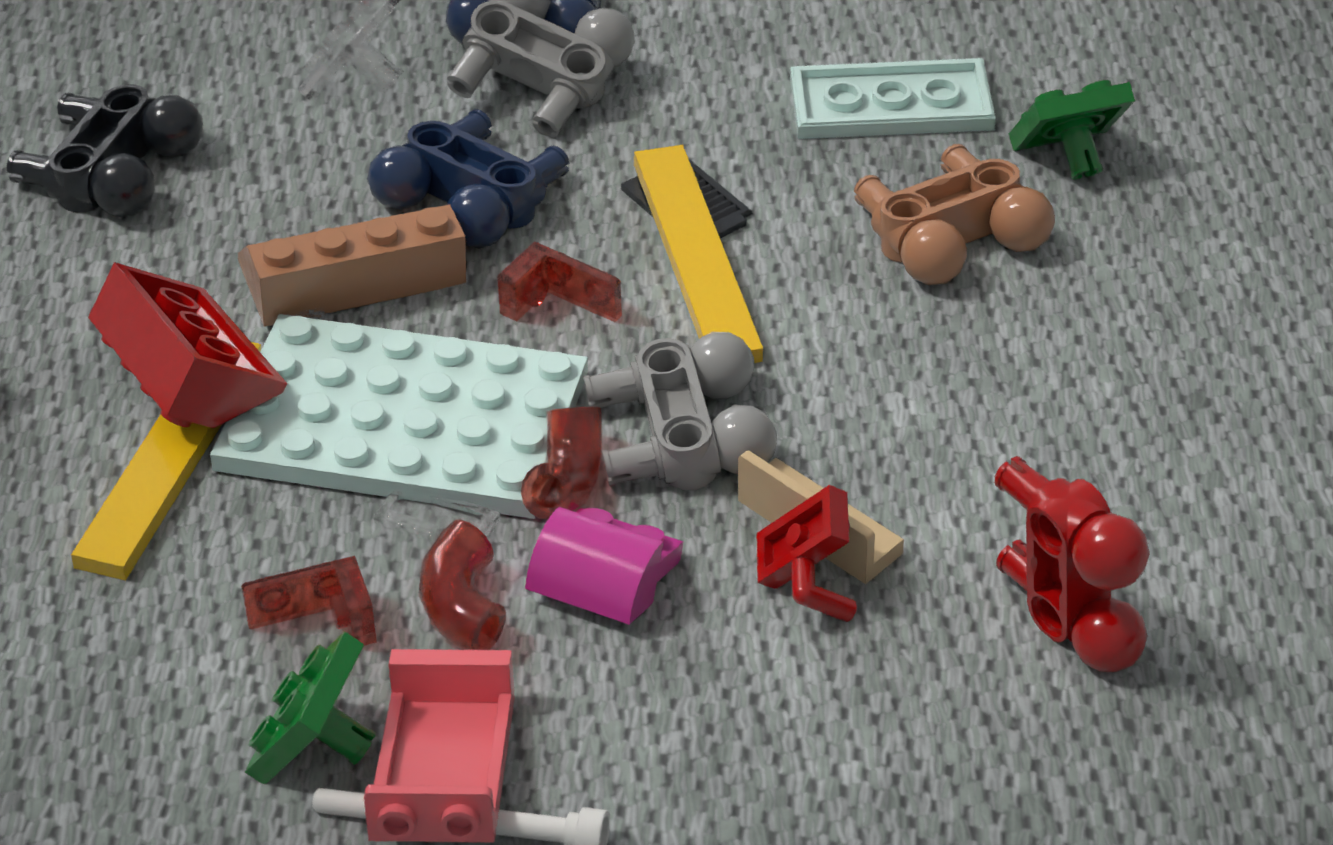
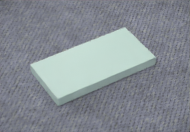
[790,58,996,139]

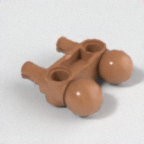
[854,144,1055,286]

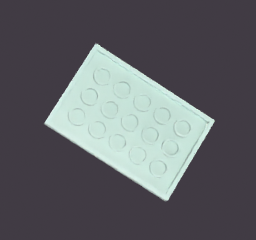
[210,314,588,519]

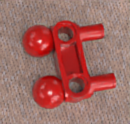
[994,456,1150,673]

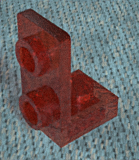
[497,241,622,322]
[241,556,377,646]

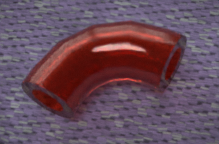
[521,407,602,519]
[418,519,506,650]

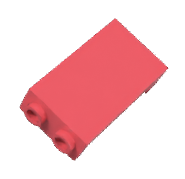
[364,649,515,843]

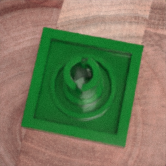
[1009,80,1135,180]
[244,631,376,784]

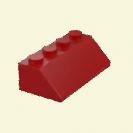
[88,262,288,428]

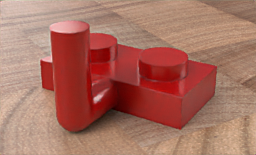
[756,485,857,622]

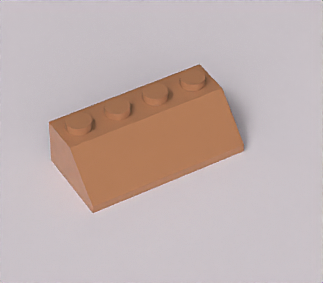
[238,204,466,327]

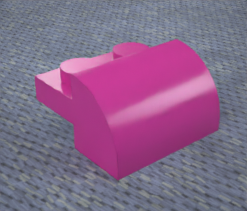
[525,507,683,625]

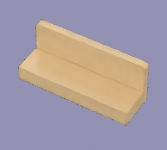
[738,450,904,584]

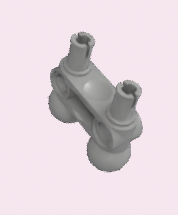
[447,0,635,138]
[583,331,777,490]

